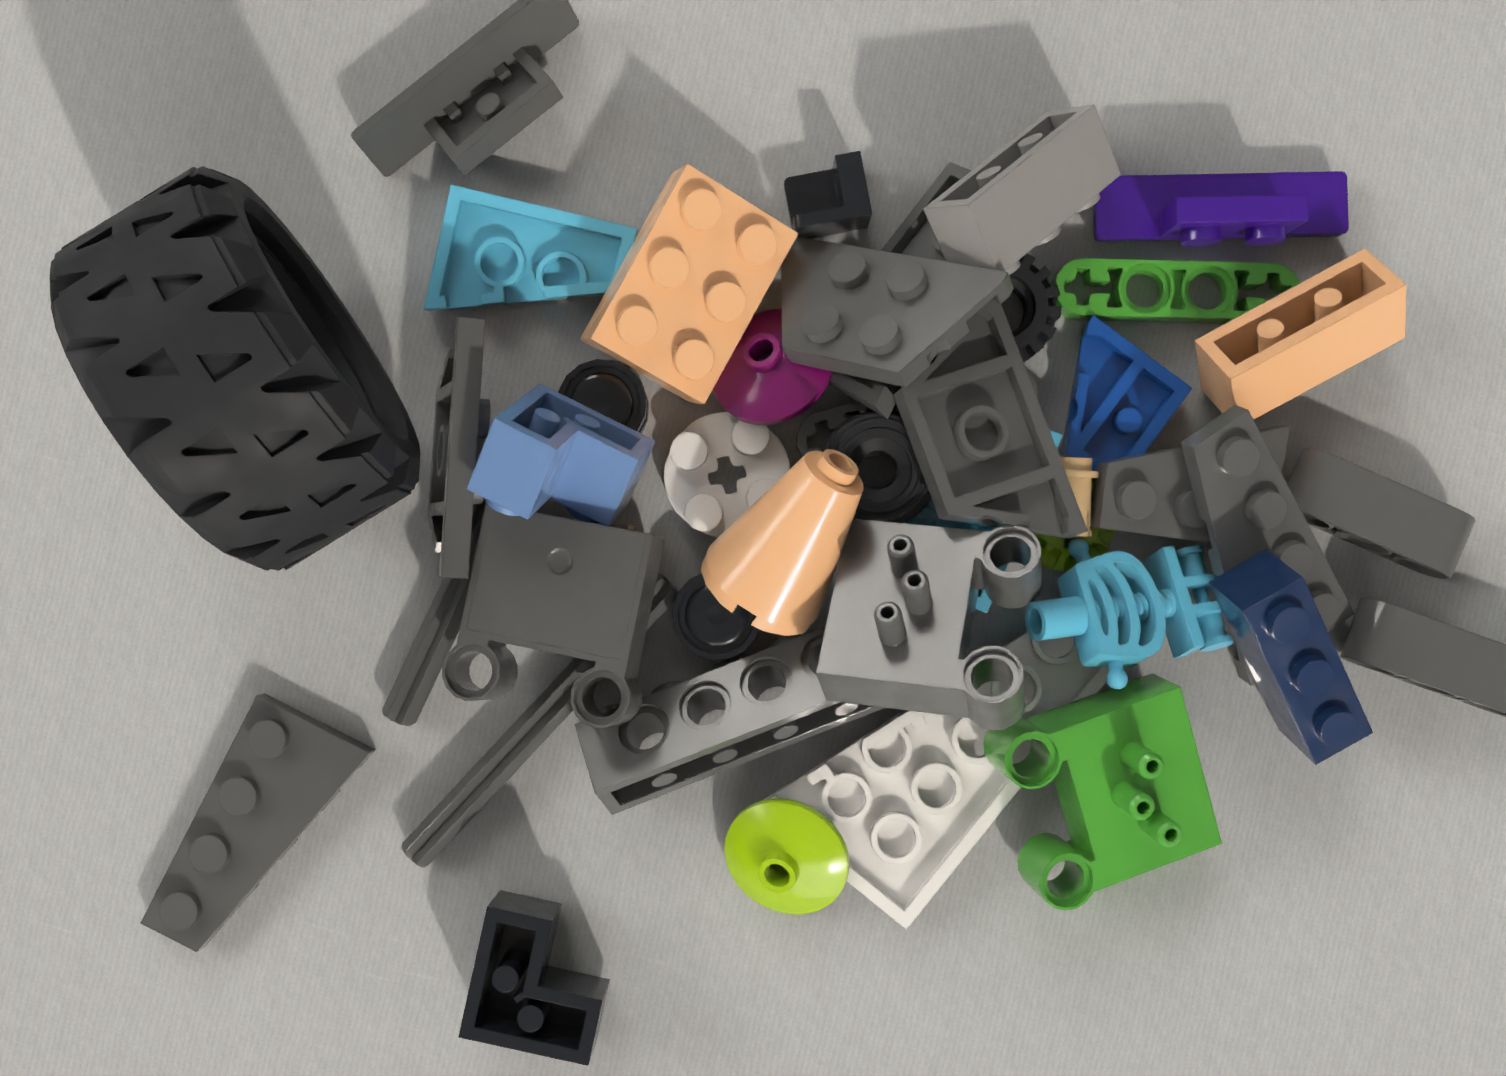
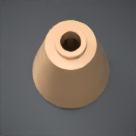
[700,449,864,636]

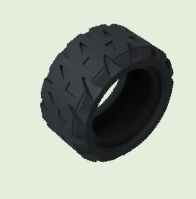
[49,166,421,571]

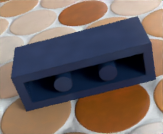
[1209,549,1373,765]

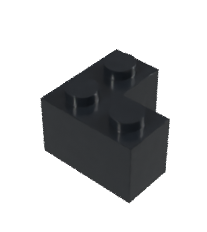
[458,890,610,1066]

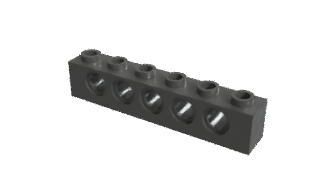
[574,626,884,815]

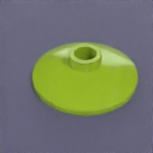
[724,798,850,915]

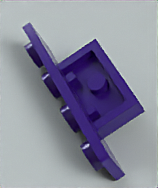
[1093,171,1349,247]

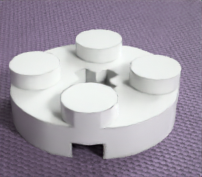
[664,412,790,538]

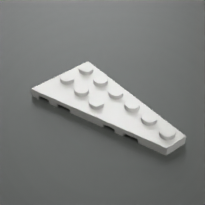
[764,631,1109,930]

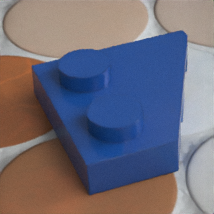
[1061,315,1192,471]

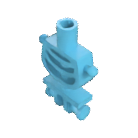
[1025,538,1234,689]

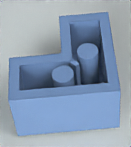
[467,384,656,527]

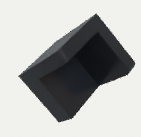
[784,151,872,239]

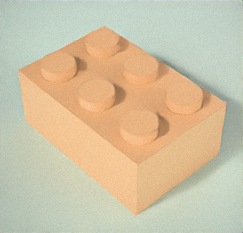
[580,164,799,404]

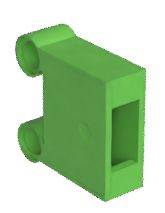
[983,673,1222,911]

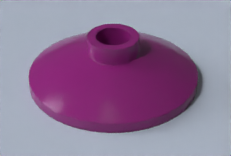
[713,309,832,425]

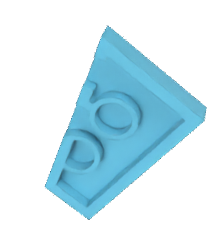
[423,185,639,312]

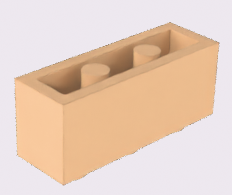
[1195,248,1407,419]

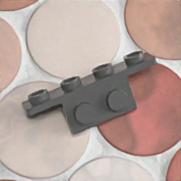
[351,0,579,177]

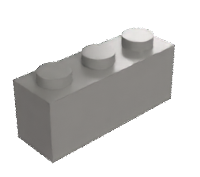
[923,104,1121,275]

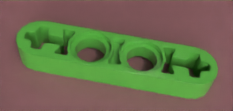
[1050,258,1300,324]

